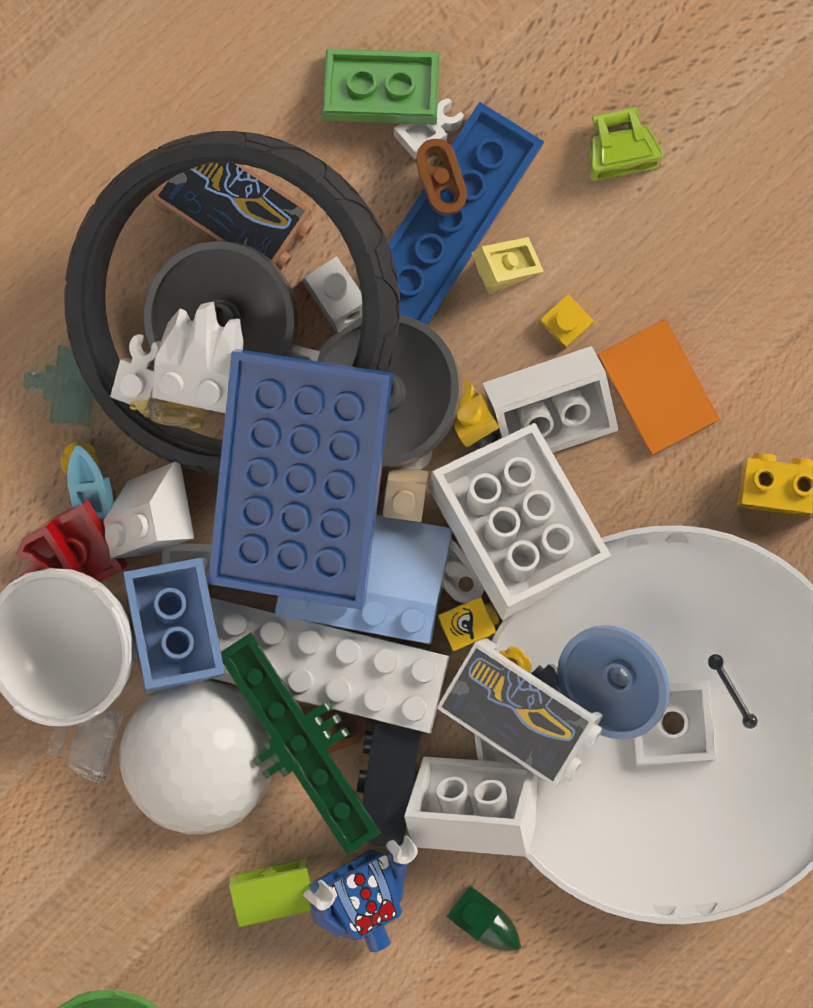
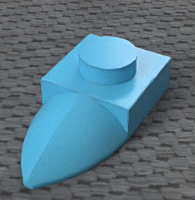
[67,445,114,520]

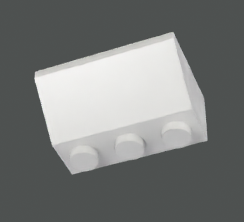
[482,346,619,453]
[404,756,538,857]

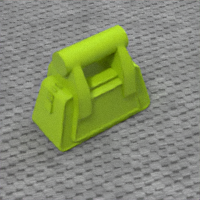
[589,107,663,181]

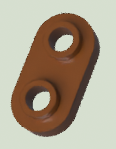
[416,139,467,216]

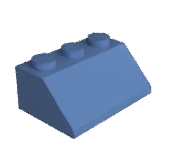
[122,558,225,694]

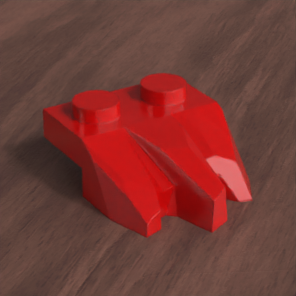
[16,500,128,582]

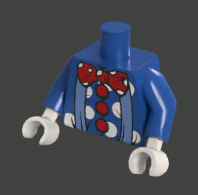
[304,835,418,952]

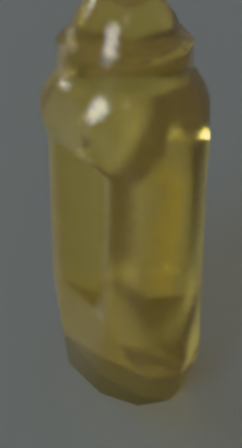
[130,398,206,429]

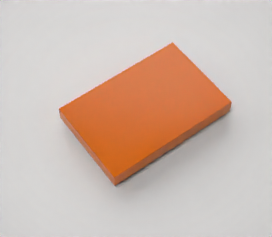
[597,318,720,456]

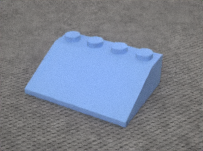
[275,515,452,644]

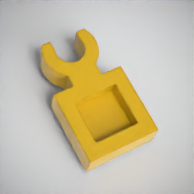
[453,380,500,448]

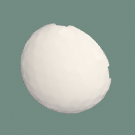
[0,568,135,726]
[119,679,274,834]

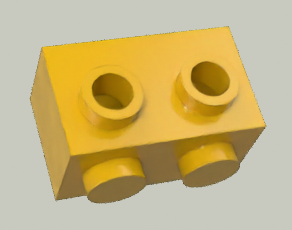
[737,453,813,518]

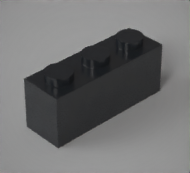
[356,724,421,846]

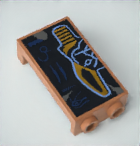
[153,163,314,273]

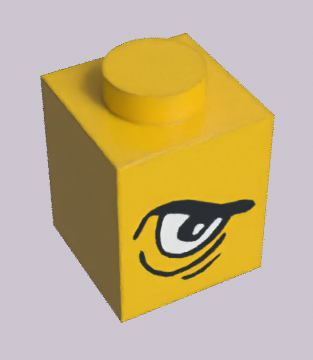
[437,597,500,652]

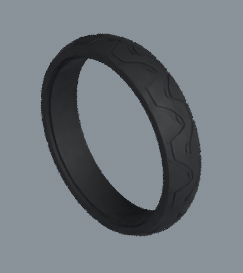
[64,131,400,475]

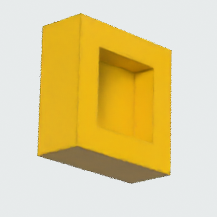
[539,294,594,349]

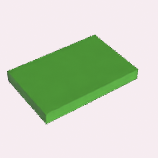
[322,49,440,125]

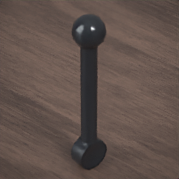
[708,654,758,729]

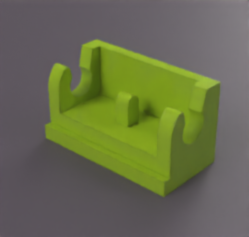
[229,858,312,927]

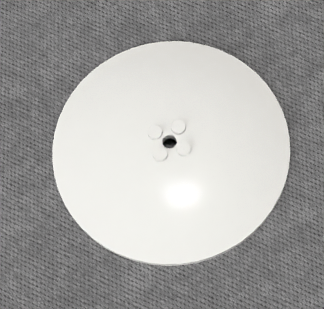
[475,525,813,924]

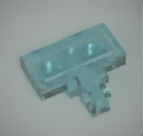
[23,345,93,427]

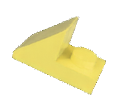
[471,237,544,294]

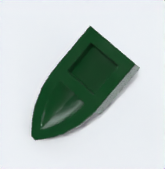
[446,885,521,951]

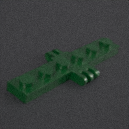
[221,632,381,855]

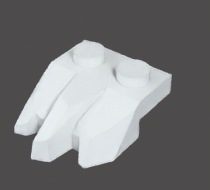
[152,301,243,413]

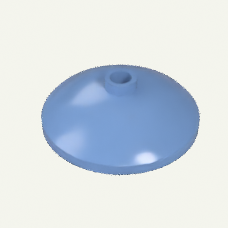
[557,625,670,739]

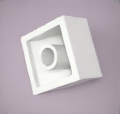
[104,462,194,558]

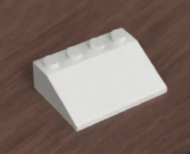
[428,423,611,620]

